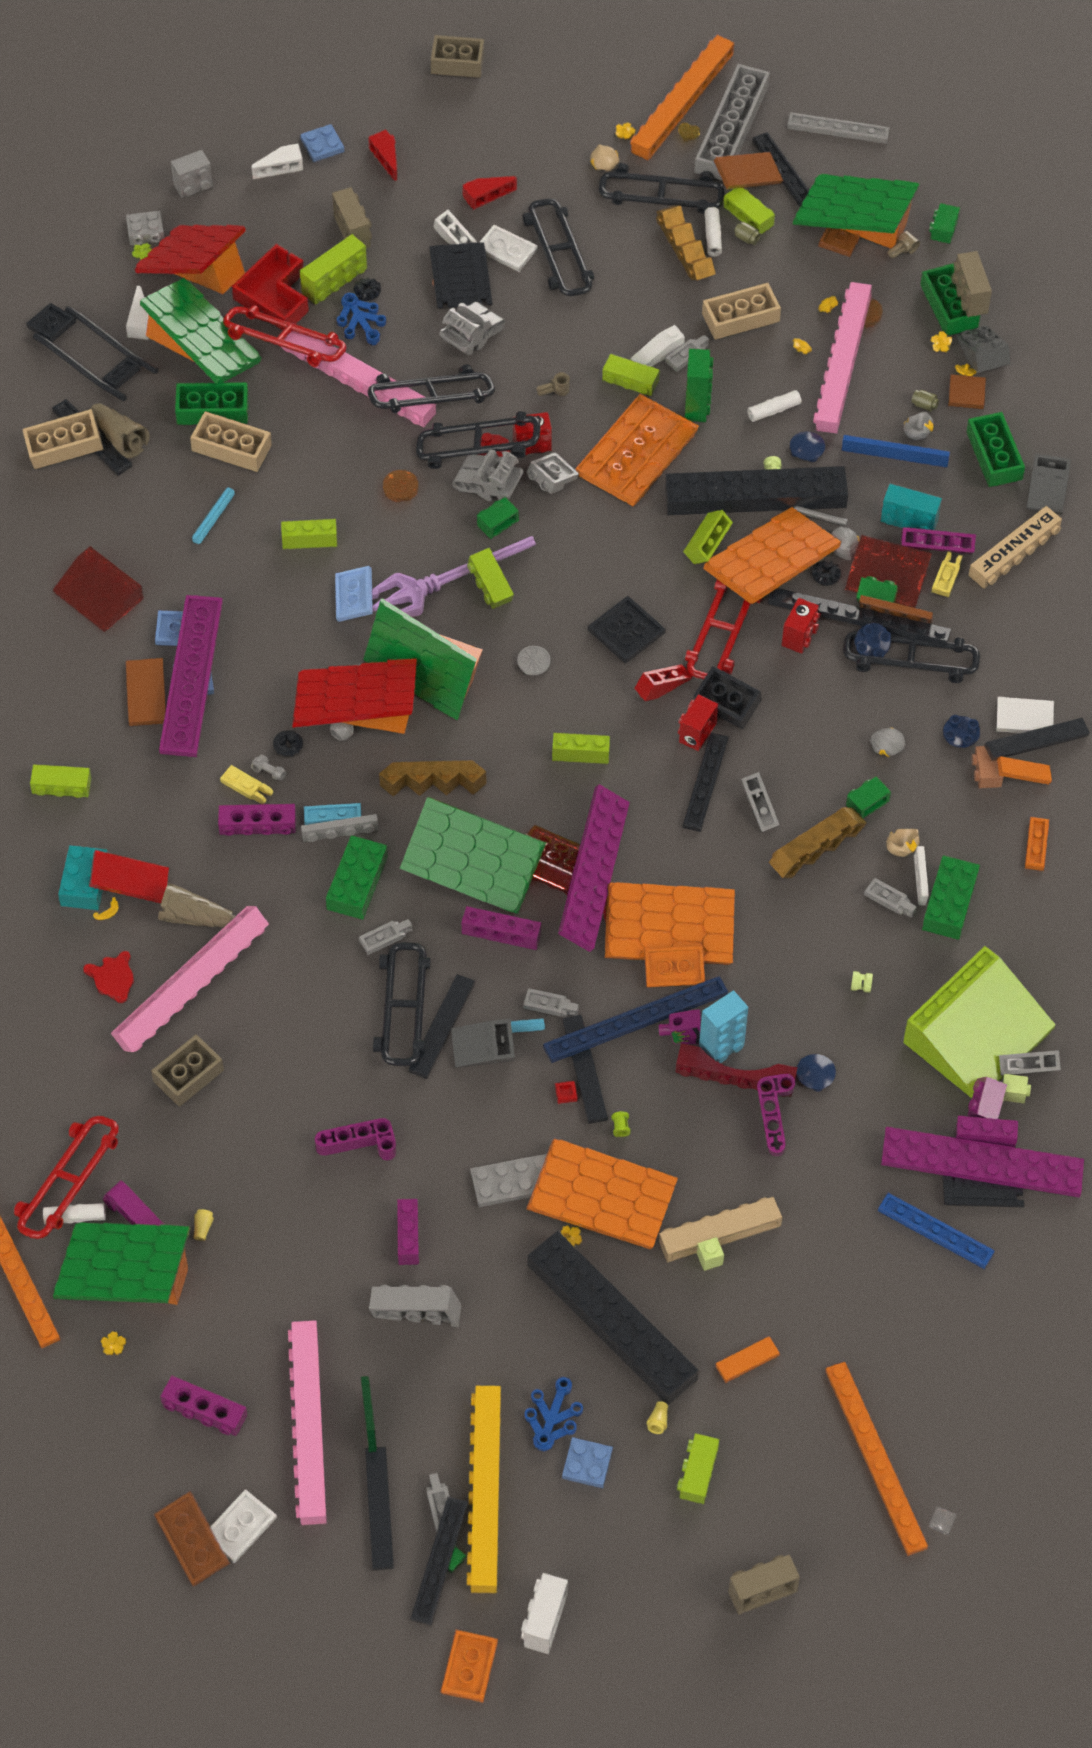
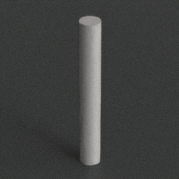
[794,506,848,526]

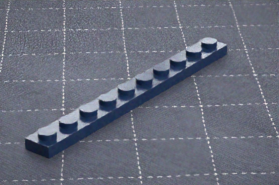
[543,976,728,1063]

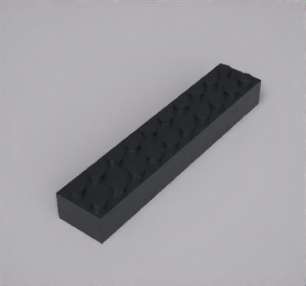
[665,466,848,516]
[527,1230,699,1405]

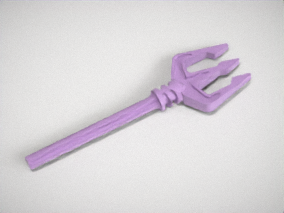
[372,536,536,617]

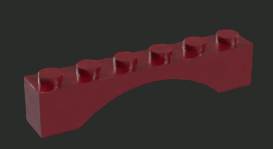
[675,1043,797,1097]

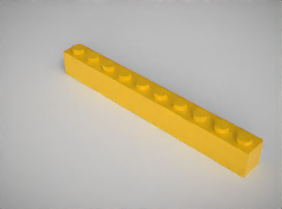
[467,1386,501,1593]

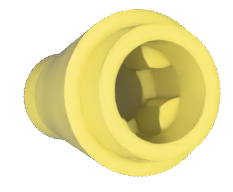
[193,1209,214,1241]
[647,1401,668,1434]

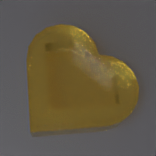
[678,123,700,142]

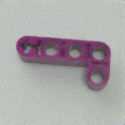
[757,1074,795,1157]
[315,1118,396,1160]
[103,1181,164,1226]

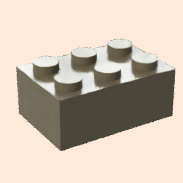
[431,35,484,78]
[332,187,372,248]
[952,251,992,317]
[151,1034,224,1107]
[728,1554,800,1615]

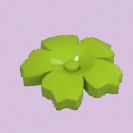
[132,243,152,260]

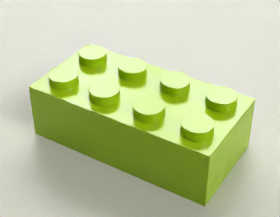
[300,234,367,305]

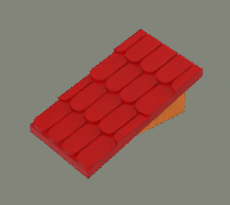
[134,224,246,294]
[292,659,417,734]

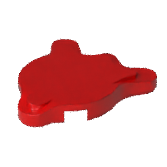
[83,951,134,1003]

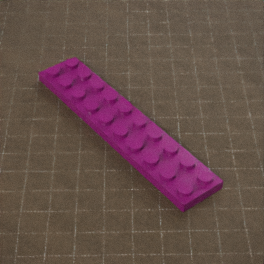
[159,595,223,757]
[558,784,630,952]
[881,1127,1084,1198]

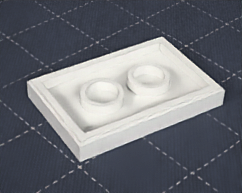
[479,225,538,272]
[996,697,1054,733]
[211,1489,277,1564]

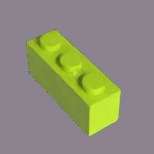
[724,188,775,234]
[602,354,660,396]
[683,510,733,564]
[281,519,337,549]
[467,548,514,609]
[552,733,610,764]
[30,764,91,798]
[677,1433,720,1504]

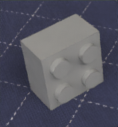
[171,150,213,198]

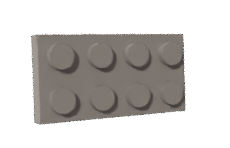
[470,1154,547,1207]

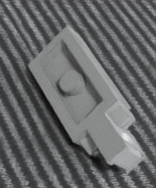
[665,335,709,372]
[864,878,917,918]
[358,919,413,955]
[523,988,579,1017]
[427,1473,450,1532]

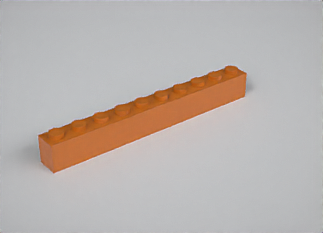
[630,35,734,161]

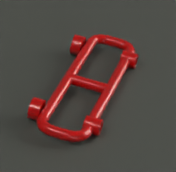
[223,305,347,367]
[685,579,762,680]
[14,1116,119,1239]

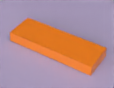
[997,756,1052,785]
[1025,817,1049,871]
[715,1336,780,1383]

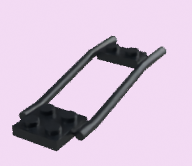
[26,303,159,402]

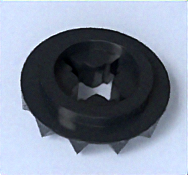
[353,277,381,301]
[812,560,841,586]
[273,730,303,757]

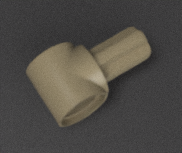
[888,231,920,258]
[536,372,570,396]

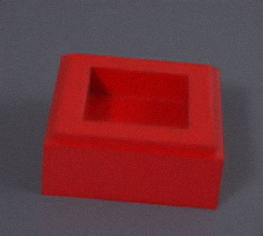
[555,1081,577,1104]

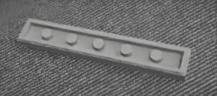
[787,112,890,144]

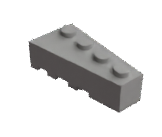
[369,1285,461,1327]

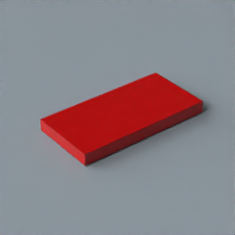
[89,850,169,903]

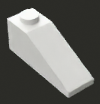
[252,144,303,179]
[434,210,477,245]
[126,286,149,340]
[630,325,685,367]

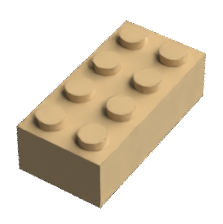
[702,283,781,340]
[23,409,103,469]
[190,412,272,472]

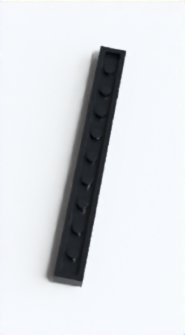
[768,588,951,646]

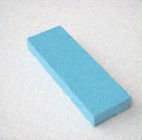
[304,803,361,825]

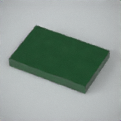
[361,1376,377,1452]

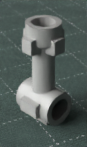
[251,754,286,781]

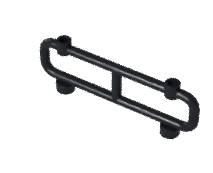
[599,163,725,214]
[522,198,594,296]
[367,364,495,413]
[416,411,541,469]
[843,631,980,683]
[373,942,431,1066]

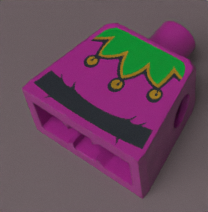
[659,1009,702,1044]

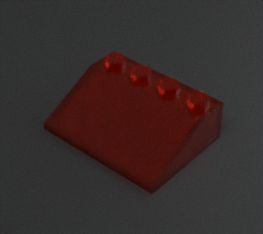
[845,535,932,608]
[53,546,144,632]
[526,825,580,895]

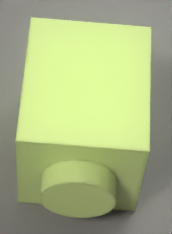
[1002,1074,1031,1103]
[697,1237,724,1271]

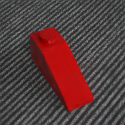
[368,129,397,182]
[462,176,517,210]
[634,664,693,701]

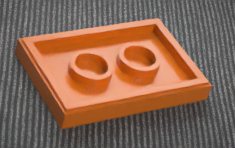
[644,945,705,988]
[441,1630,498,1703]

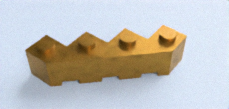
[656,205,716,281]
[379,760,487,797]
[769,807,867,878]

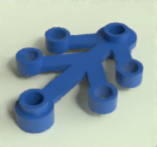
[337,293,386,345]
[524,1377,583,1451]

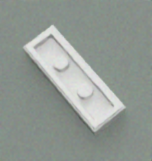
[914,846,929,905]

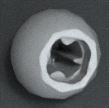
[330,722,354,741]

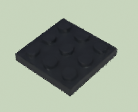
[588,596,666,664]

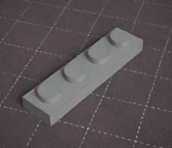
[301,814,378,842]

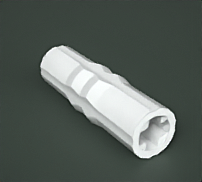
[705,207,722,256]
[747,390,801,422]
[43,1203,106,1224]

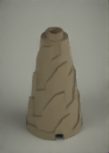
[91,403,150,458]
[158,883,236,928]

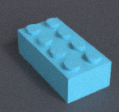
[699,990,749,1063]

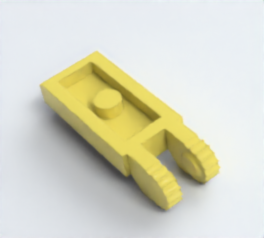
[932,552,963,597]
[220,765,273,804]

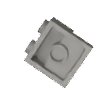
[126,211,164,245]
[527,452,579,494]

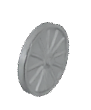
[517,646,550,675]

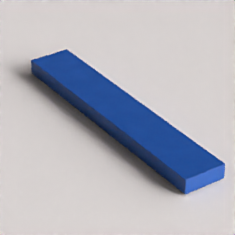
[841,435,950,467]
[878,1193,995,1269]

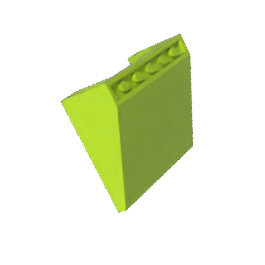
[903,946,1055,1098]

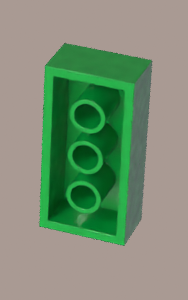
[920,263,980,336]
[685,349,713,422]
[175,382,249,425]
[966,412,1025,487]
[326,835,388,920]
[922,855,980,940]

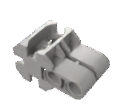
[439,302,505,356]
[452,450,524,501]

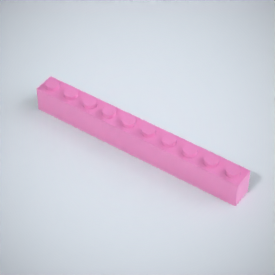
[813,282,871,434]
[281,323,436,428]
[111,906,269,1052]
[288,1320,326,1525]

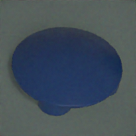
[790,431,825,462]
[855,623,891,657]
[943,715,980,748]
[796,1054,836,1092]

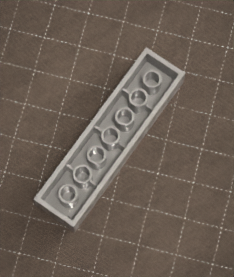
[694,64,770,181]

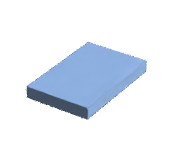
[335,566,373,622]

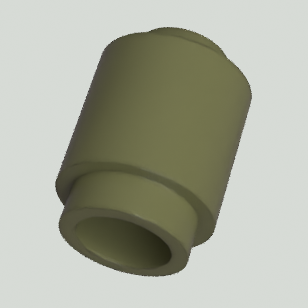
[734,222,761,245]
[911,389,939,412]

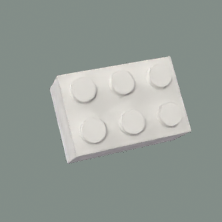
[521,1573,568,1654]

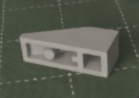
[740,772,779,832]
[999,1050,1061,1075]

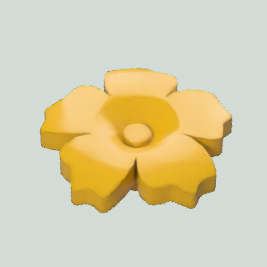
[615,122,636,139]
[818,296,838,313]
[931,331,952,353]
[793,338,812,354]
[955,363,976,376]
[561,1225,582,1247]
[101,1331,126,1355]

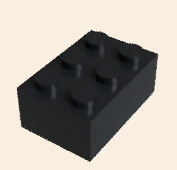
[693,666,762,730]

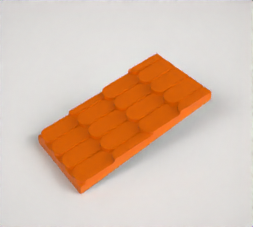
[575,394,699,507]
[703,507,841,604]
[605,882,735,965]
[526,1139,678,1249]

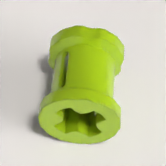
[611,1111,631,1137]

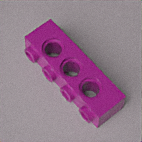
[900,527,976,554]
[218,804,296,836]
[461,906,541,950]
[160,1375,248,1436]

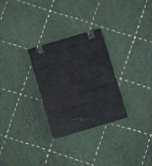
[429,242,493,309]
[942,1175,1024,1207]

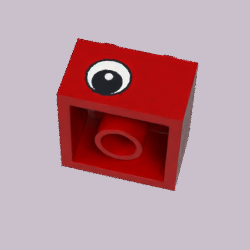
[513,412,552,455]
[781,598,820,654]
[678,694,718,751]

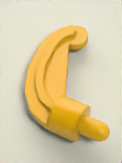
[93,897,119,920]

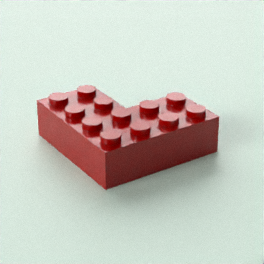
[232,244,309,331]

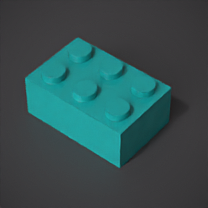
[880,484,942,530]
[58,845,108,910]

